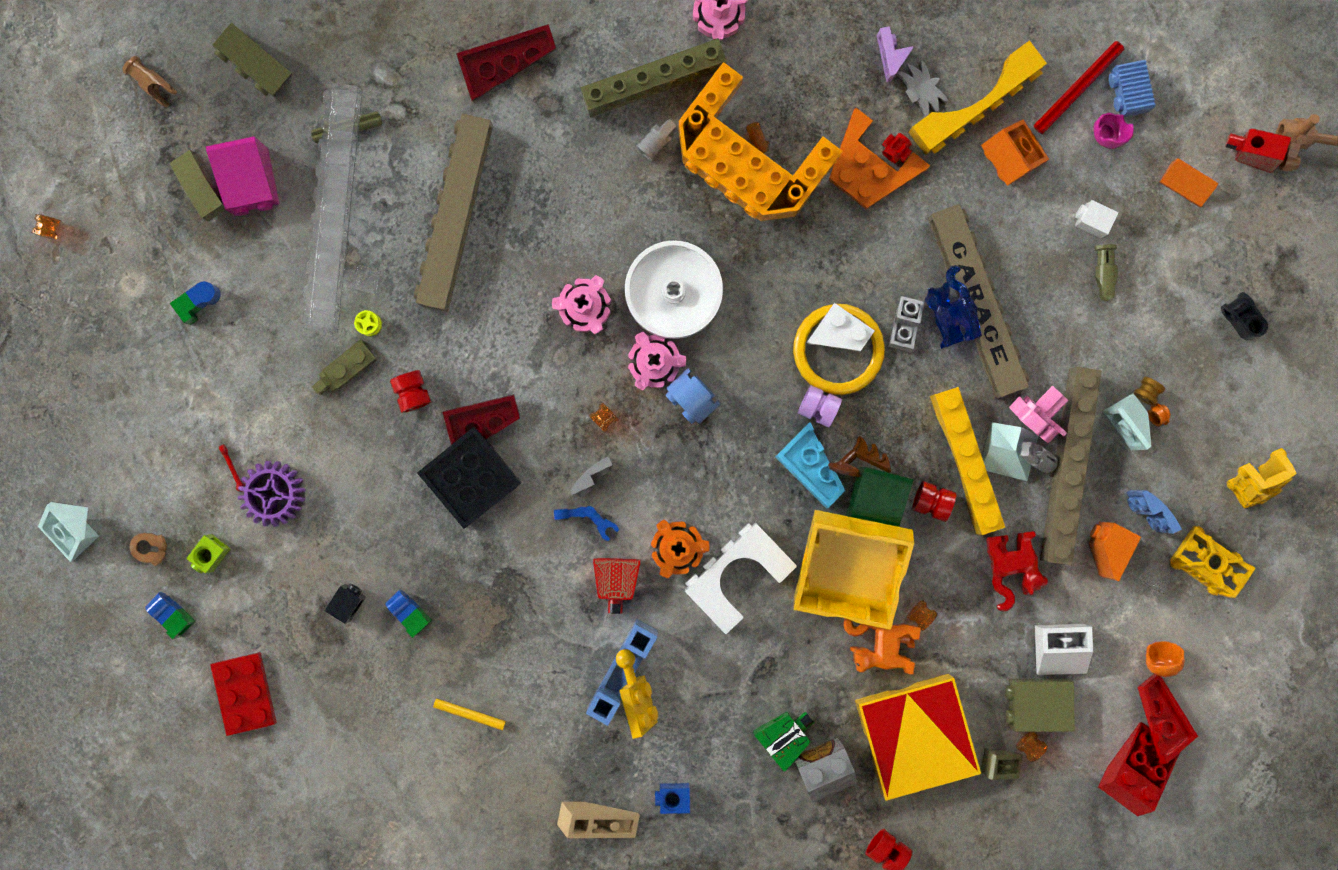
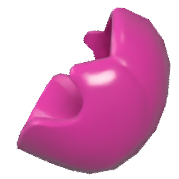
[1093,113,1134,149]

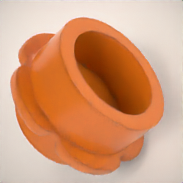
[1147,403,1171,427]

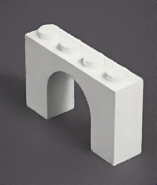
[685,523,797,634]

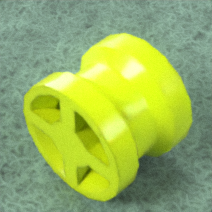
[354,310,382,337]

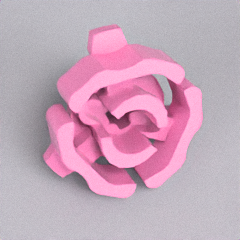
[693,0,749,40]
[552,275,611,334]
[628,332,686,390]
[1009,386,1069,443]

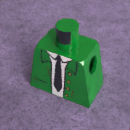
[753,711,815,772]

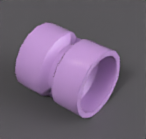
[798,385,842,428]

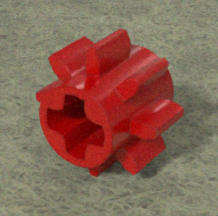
[882,133,912,164]

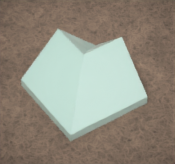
[1102,393,1151,451]
[982,422,1038,481]
[38,502,99,562]

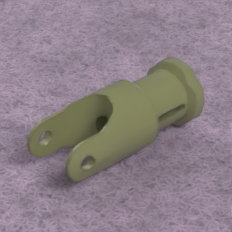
[1094,244,1118,301]

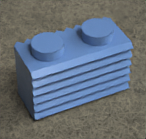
[1109,60,1155,117]

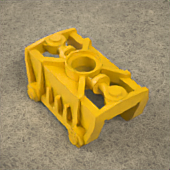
[1226,448,1297,509]
[1169,525,1255,598]

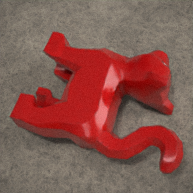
[986,531,1048,612]

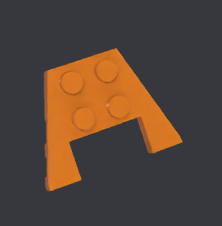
[828,108,930,209]

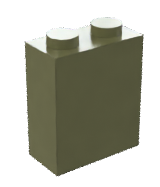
[1005,678,1075,732]

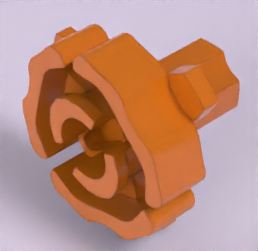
[651,519,710,579]

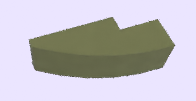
[170,150,225,222]

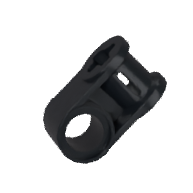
[1221,292,1268,340]

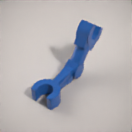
[554,506,619,541]

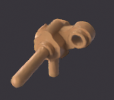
[1276,114,1338,172]

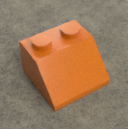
[981,119,1050,186]
[1089,522,1141,581]

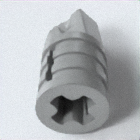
[635,119,676,161]
[1020,442,1058,473]

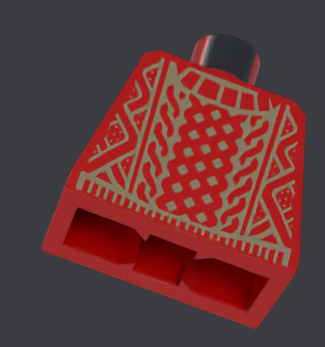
[1225,129,1292,173]
[593,558,641,614]

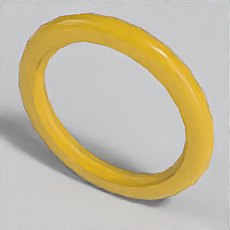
[793,304,885,395]

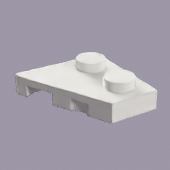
[807,303,875,352]

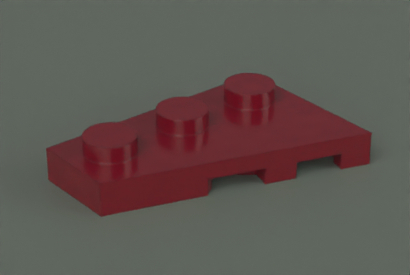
[442,394,520,444]

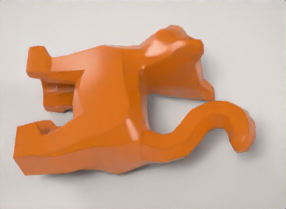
[843,618,921,674]

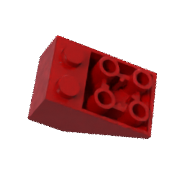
[1098,722,1180,817]

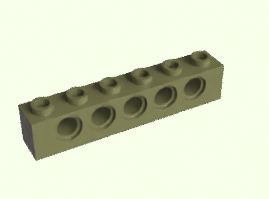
[580,38,727,118]

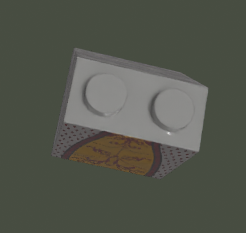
[795,738,857,803]

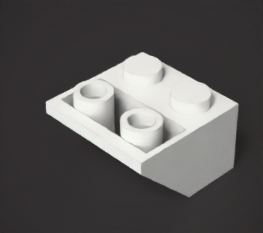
[1035,624,1093,675]

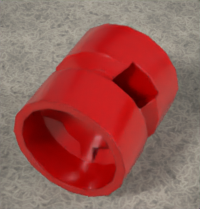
[390,370,432,413]
[912,481,956,522]
[865,829,913,870]

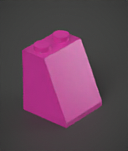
[206,137,279,216]

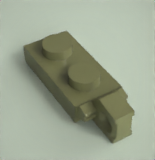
[311,339,377,395]

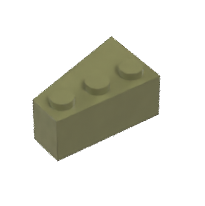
[213,22,292,97]

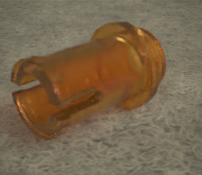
[745,122,770,154]

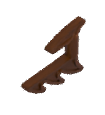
[828,436,891,477]

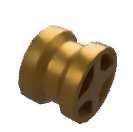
[1134,377,1165,406]

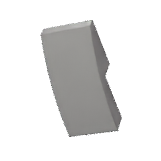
[888,296,924,352]
[570,456,613,497]

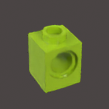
[186,534,231,574]

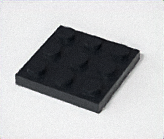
[417,426,522,529]

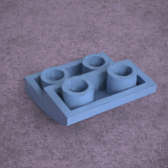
[1127,490,1182,534]

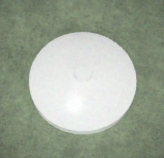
[625,241,723,339]

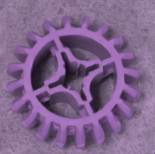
[238,461,306,527]

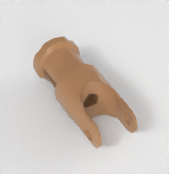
[122,56,177,107]

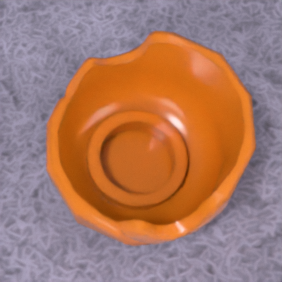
[1146,641,1185,677]

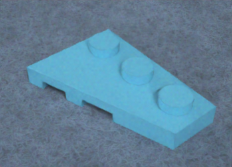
[775,422,845,509]

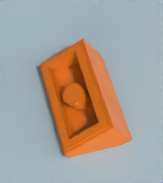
[1159,158,1219,207]

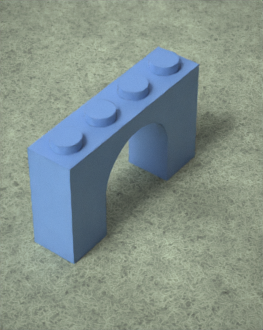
[586,619,658,726]

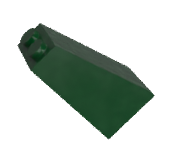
[846,467,914,527]

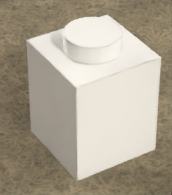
[1075,200,1118,238]

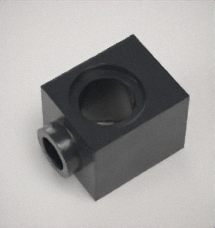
[324,583,366,624]

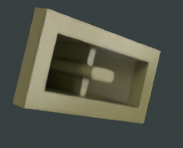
[981,747,1023,780]

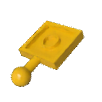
[616,649,658,739]

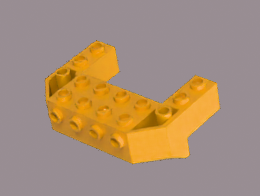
[678,62,842,221]

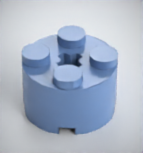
[665,368,721,424]

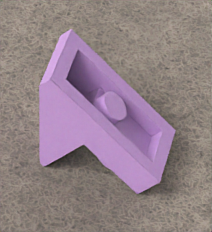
[877,26,913,82]

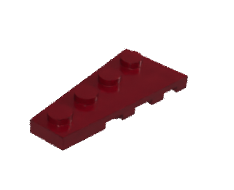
[456,24,556,102]

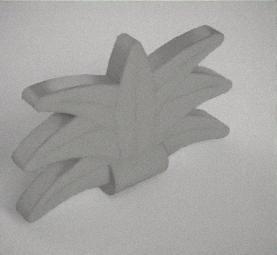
[897,61,948,118]

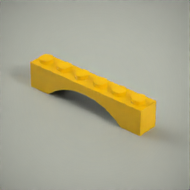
[908,40,1047,155]
[930,387,1006,535]

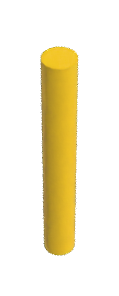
[433,698,506,731]

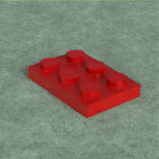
[210,652,277,736]

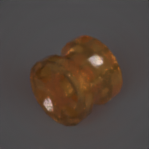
[31,214,61,240]
[588,402,619,433]
[907,600,938,631]
[1016,732,1048,762]

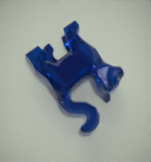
[925,265,982,349]

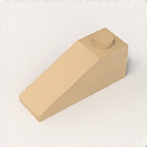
[557,802,640,838]

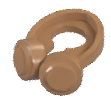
[130,533,167,566]

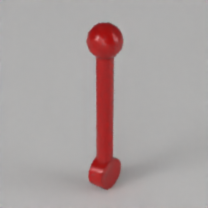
[219,444,245,492]

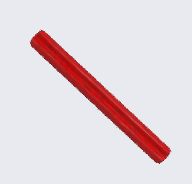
[1034,41,1125,134]

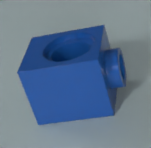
[655,783,690,814]

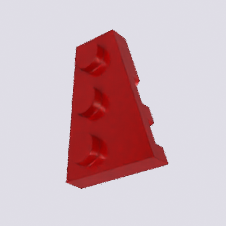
[1137,674,1198,764]

